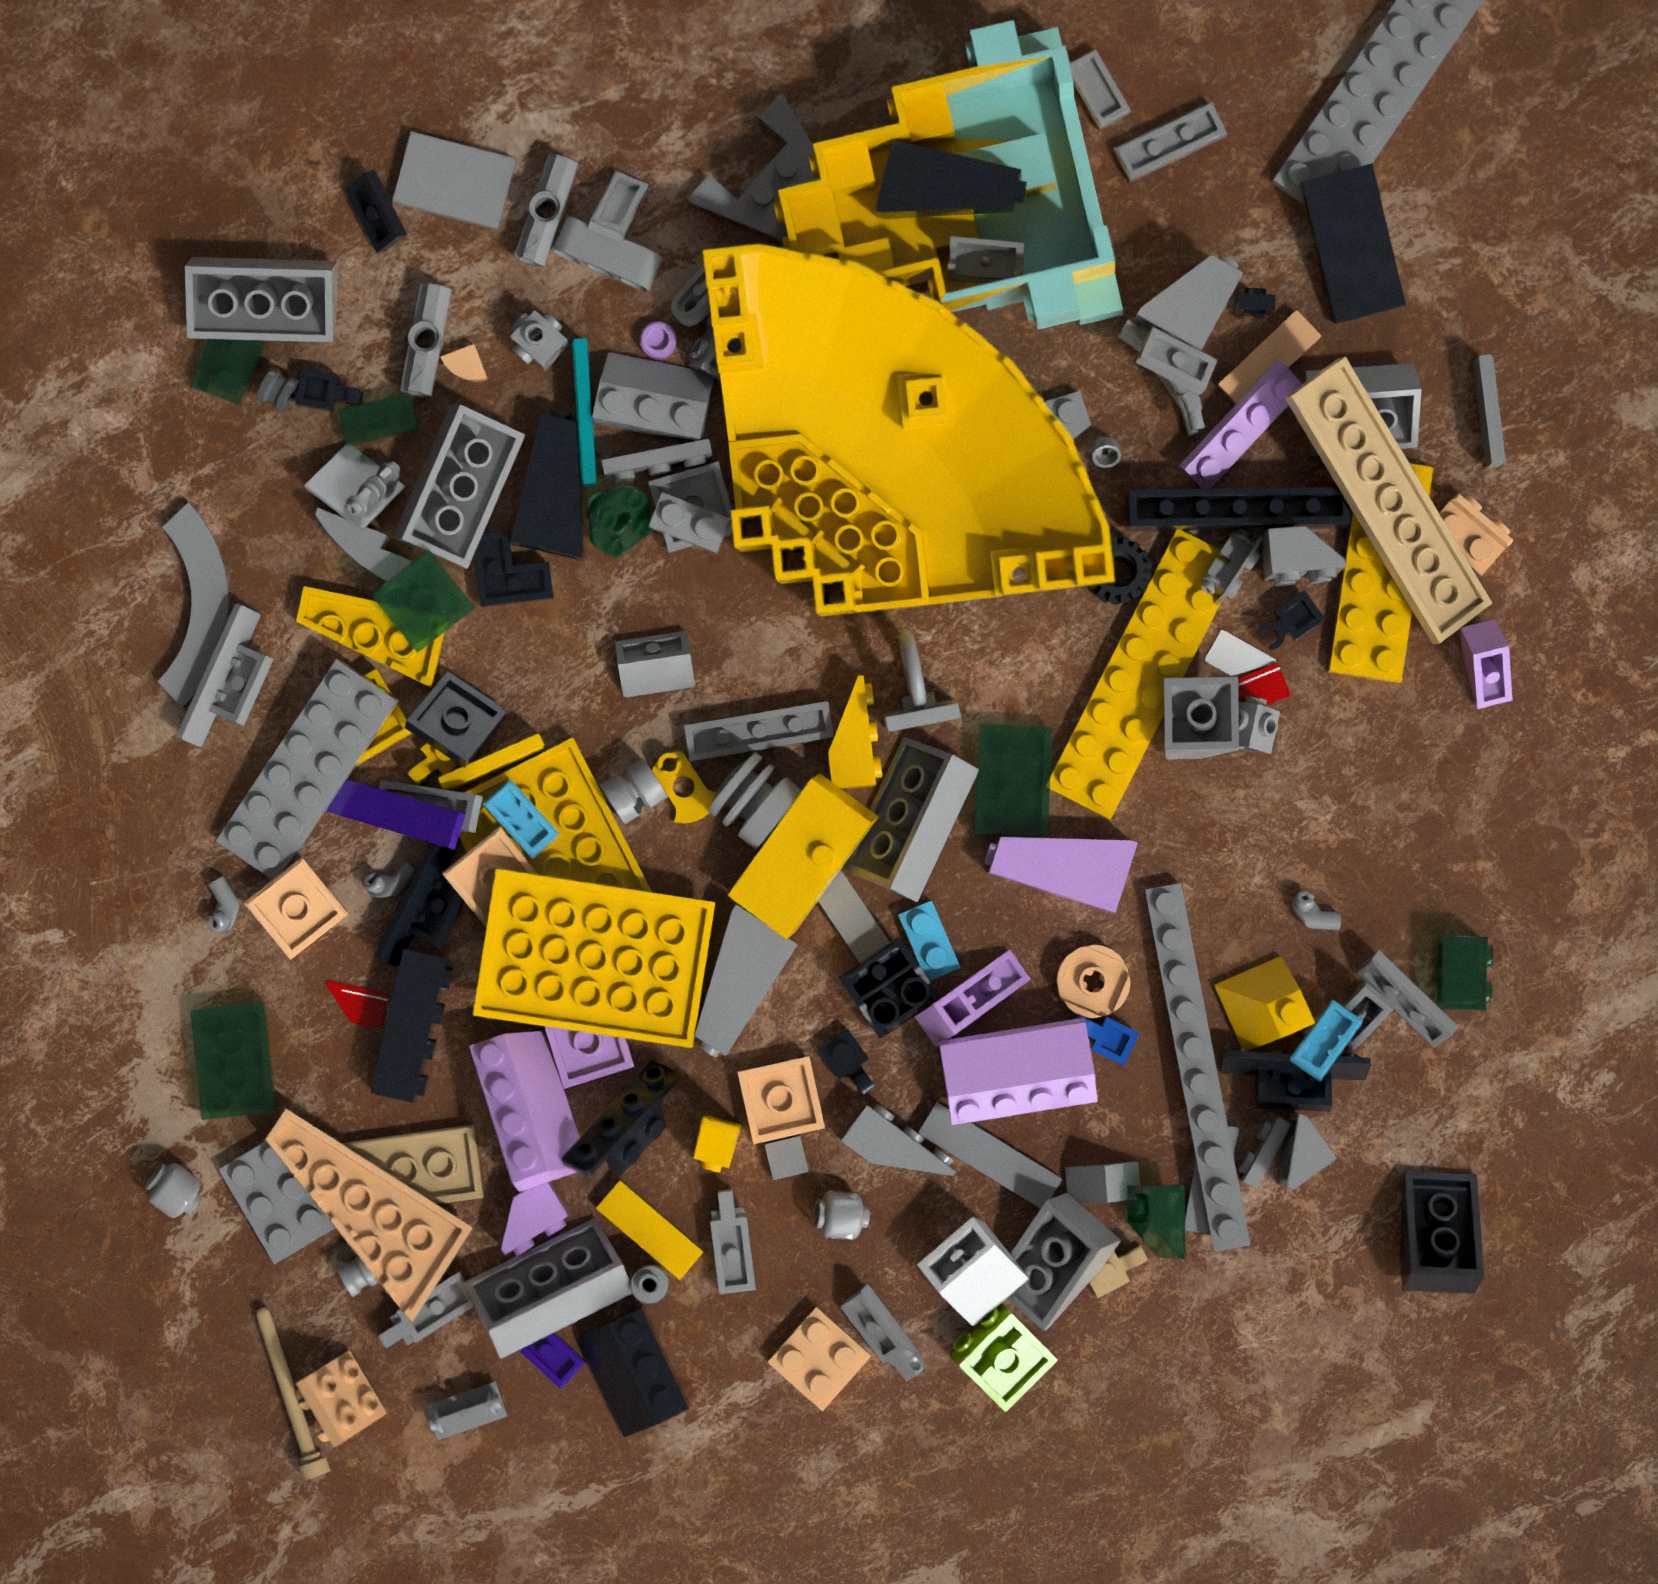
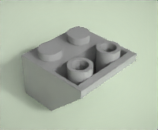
[1260,526,1346,586]

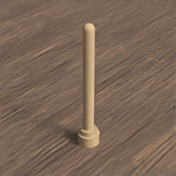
[256,1307,331,1481]

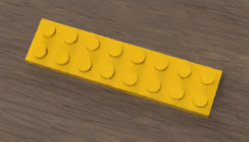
[1045,530,1229,821]

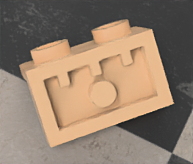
[1439,493,1513,577]

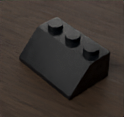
[577,1305,691,1437]

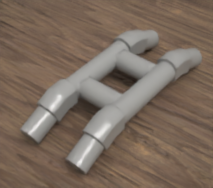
[1118,319,1205,436]

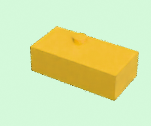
[727,773,878,940]

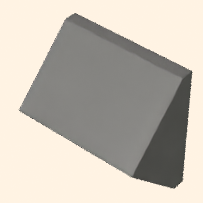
[1278,1112,1337,1189]

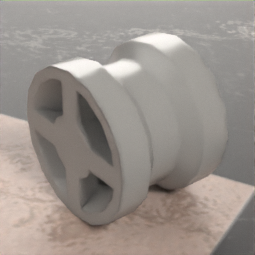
[336,1254,379,1297]

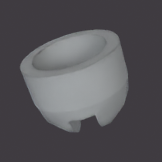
[1091,436,1121,468]

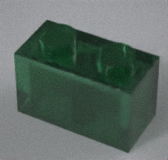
[1436,936,1494,1011]

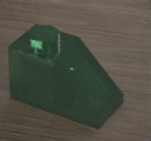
[1126,1184,1186,1259]

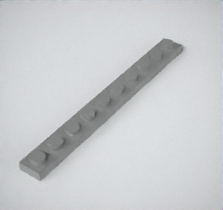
[1145,883,1250,1252]

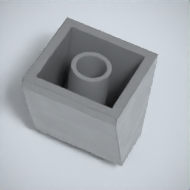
[1133,255,1244,351]

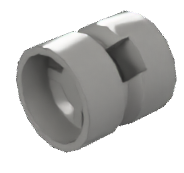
[600,757,668,825]

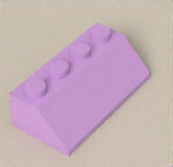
[939,1018,1098,1125]
[469,1031,580,1192]

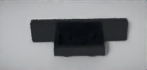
[375,837,465,967]
[1220,1048,1371,1112]
[561,1061,680,1177]

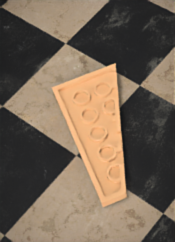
[265,1109,473,1323]

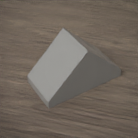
[1342,983,1396,1050]
[1065,1161,1141,1204]

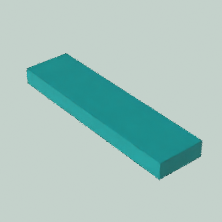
[572,338,598,489]

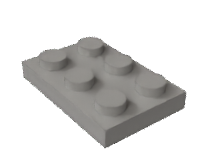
[218,1141,335,1264]

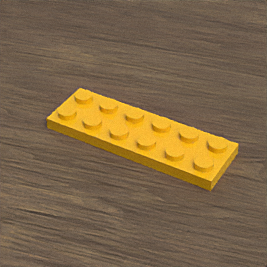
[1328,464,1434,683]

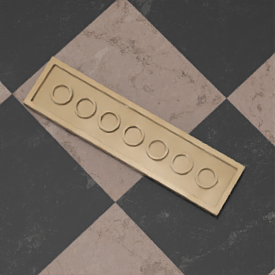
[1284,356,1492,644]

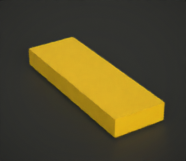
[438,733,546,791]
[596,1180,704,1280]

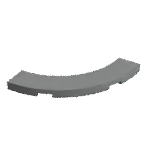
[157,502,230,708]

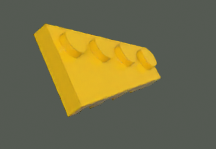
[296,586,448,689]

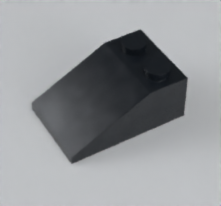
[1400,1171,1485,1294]

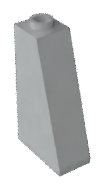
[695,905,798,1058]

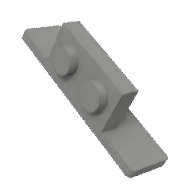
[177,603,274,747]

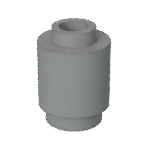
[631,1264,669,1303]

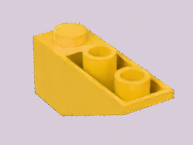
[828,675,882,790]

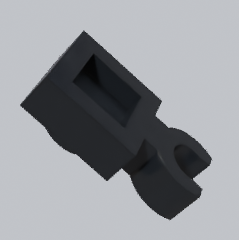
[1234,288,1276,320]
[1256,590,1325,651]

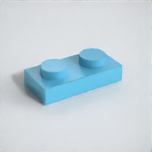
[898,901,961,981]

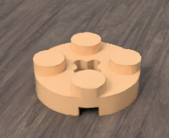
[1056,945,1131,1018]

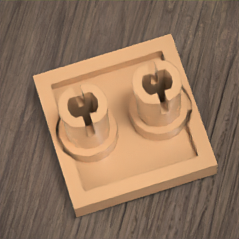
[295,1350,387,1447]

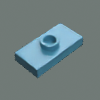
[483,779,560,859]
[1290,999,1363,1082]

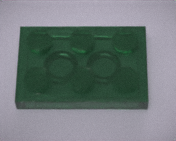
[974,724,1053,837]
[190,1002,277,1120]

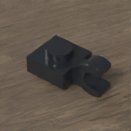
[296,369,364,412]
[818,1029,875,1095]

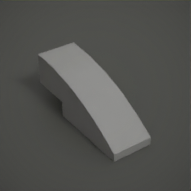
[315,508,418,593]

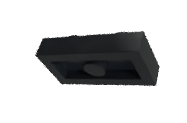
[345,170,407,253]

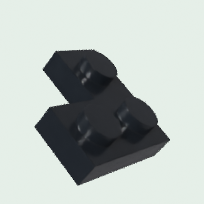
[474,530,554,608]

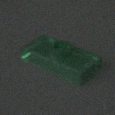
[339,393,419,447]

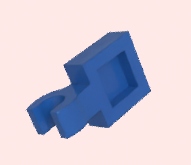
[1075,1015,1140,1066]

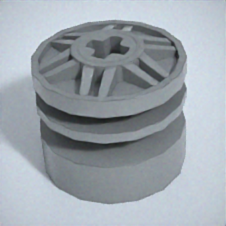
[708,752,803,851]

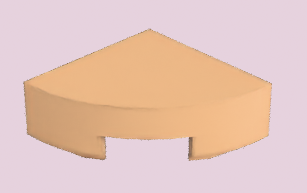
[440,344,488,382]

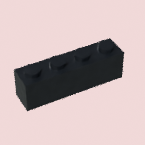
[370,949,454,1103]

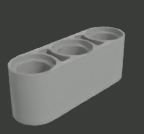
[552,216,663,292]

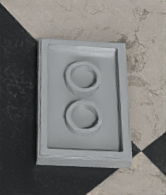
[392,132,517,231]

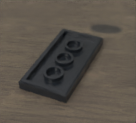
[1300,163,1406,324]

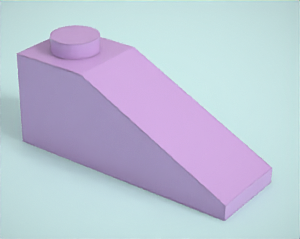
[915,950,1031,1047]

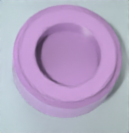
[640,322,677,360]

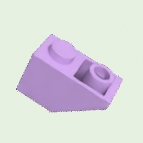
[501,1181,570,1256]

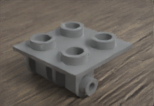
[304,443,405,531]

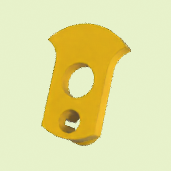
[652,751,716,824]

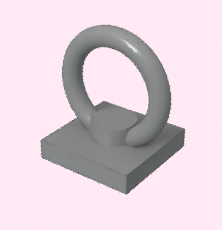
[882,629,961,732]

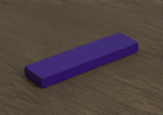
[327,780,465,850]

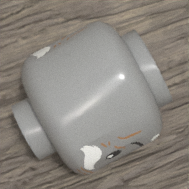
[814,1191,870,1240]

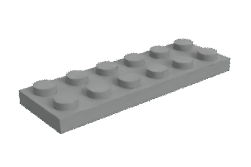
[216,659,399,880]

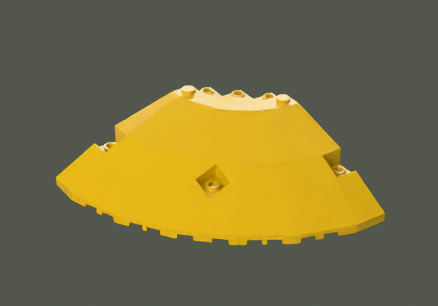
[703,244,1114,617]

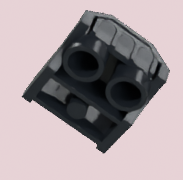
[838,936,941,1039]

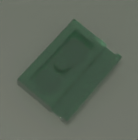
[190,339,267,407]

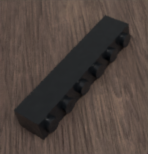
[1126,487,1350,532]

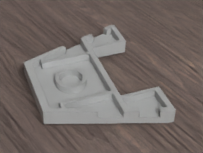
[687,94,821,243]

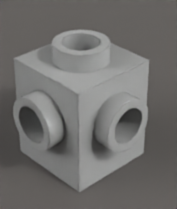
[510,310,569,372]
[1238,696,1280,754]

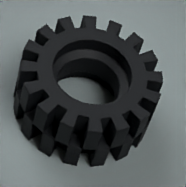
[1087,536,1152,605]

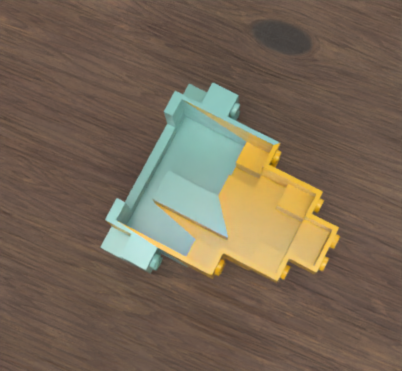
[774,20,1123,330]

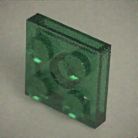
[371,549,475,653]

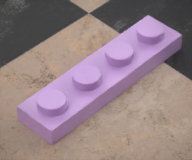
[1178,360,1302,489]

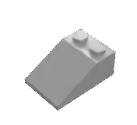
[1007,1193,1121,1331]

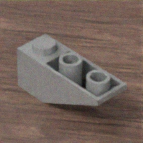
[841,1104,956,1176]

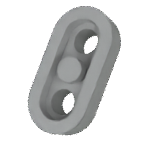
[671,264,711,326]

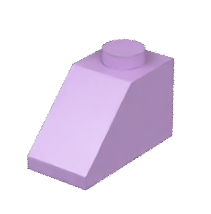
[1460,619,1513,709]

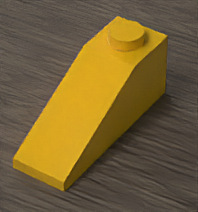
[694,1114,741,1173]

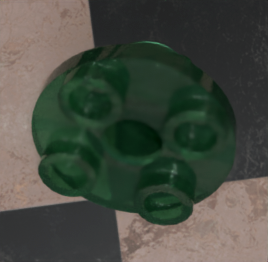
[585,485,652,558]

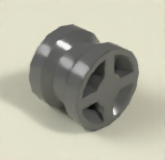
[256,367,300,413]

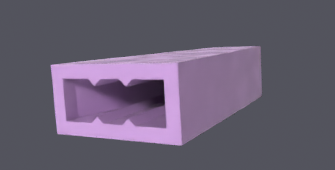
[984,837,1138,913]

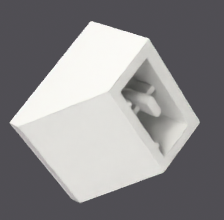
[917,1217,1029,1326]

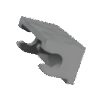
[948,236,1025,284]

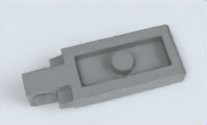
[710,1189,756,1294]
[378,1271,473,1348]
[840,1284,927,1382]

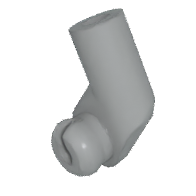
[364,861,416,898]
[208,876,240,932]
[1292,891,1341,930]

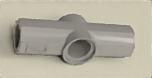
[514,154,579,268]
[400,283,452,397]

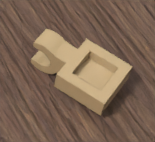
[1089,1245,1148,1298]

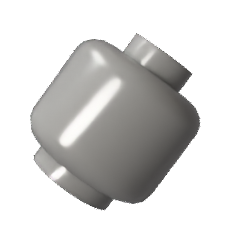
[145,1163,202,1218]

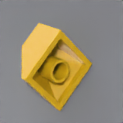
[1214,956,1315,1050]

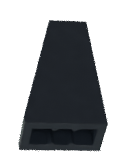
[875,140,1027,219]
[510,410,585,562]

